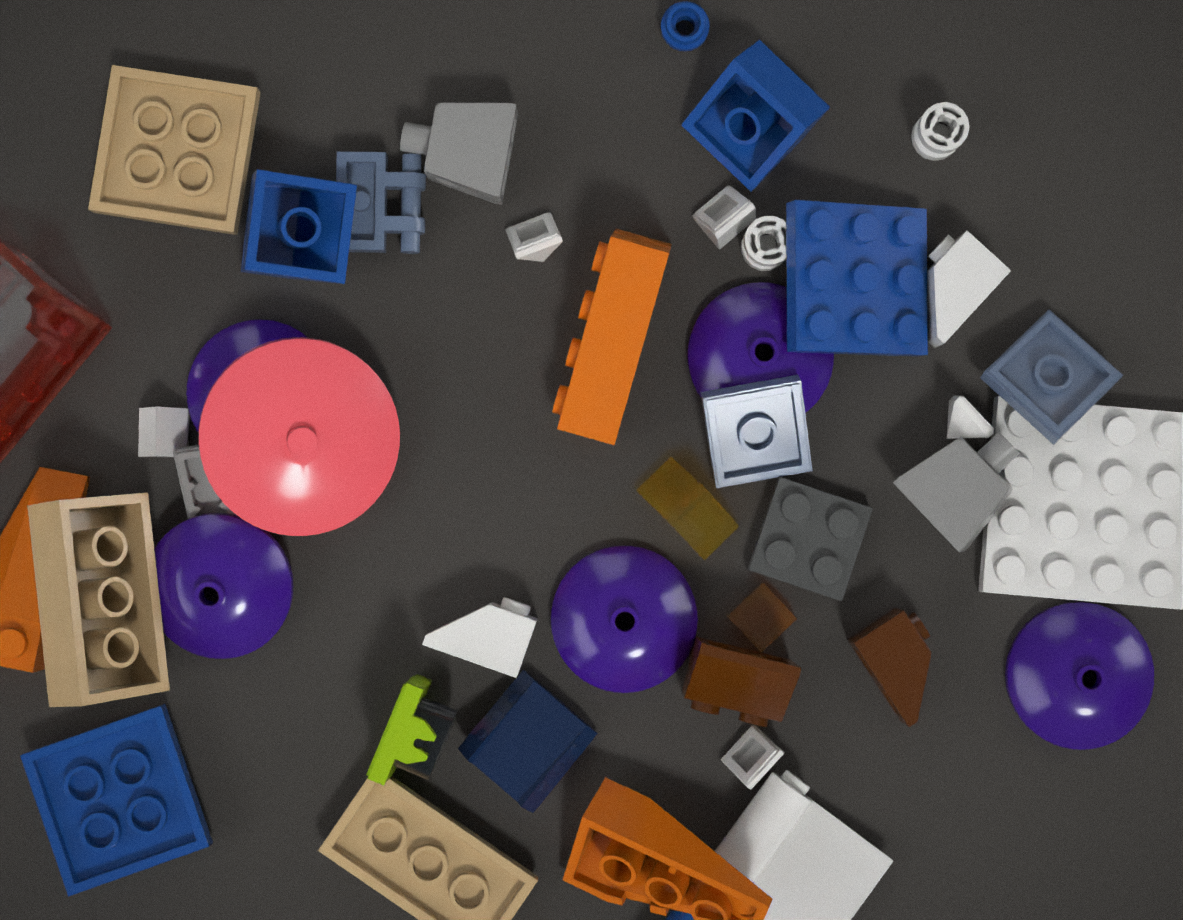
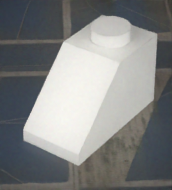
[927,231,1011,348]
[422,597,538,678]

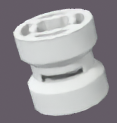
[911,102,970,161]
[741,216,787,271]

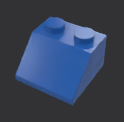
[681,40,830,192]
[240,169,357,284]

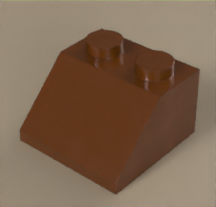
[682,636,801,727]

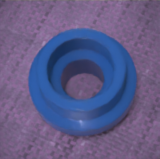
[661,1,710,51]

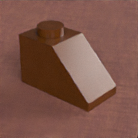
[847,608,932,727]

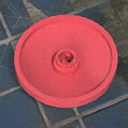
[199,337,400,536]

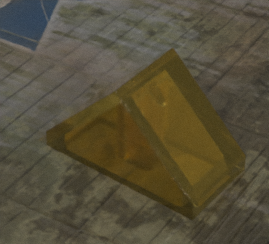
[636,457,739,561]

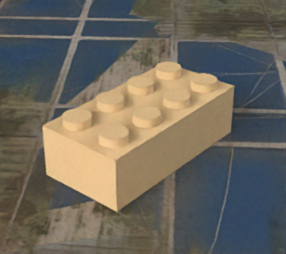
[27,493,170,707]

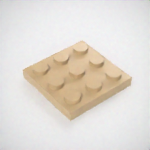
[88,65,261,235]

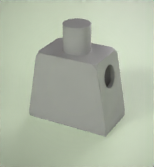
[400,103,518,205]
[893,432,1020,552]

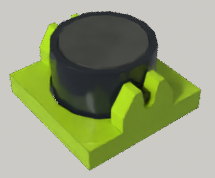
[366,674,458,785]

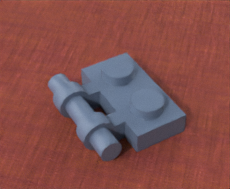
[336,151,426,254]

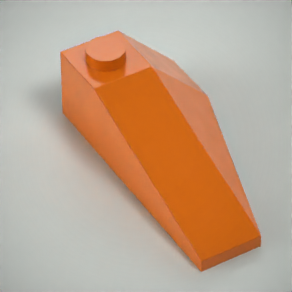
[0,467,90,673]
[563,777,773,920]

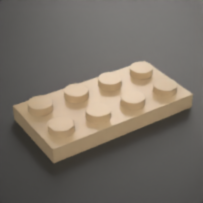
[318,776,539,920]

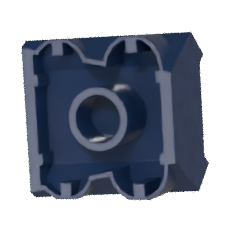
[458,670,598,813]

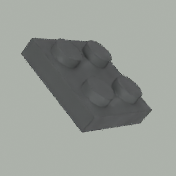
[747,477,873,601]

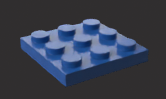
[786,200,928,357]
[20,704,213,897]

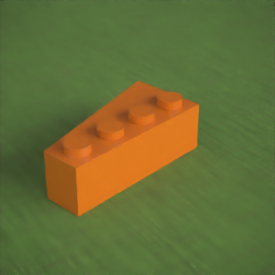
[552,228,672,445]

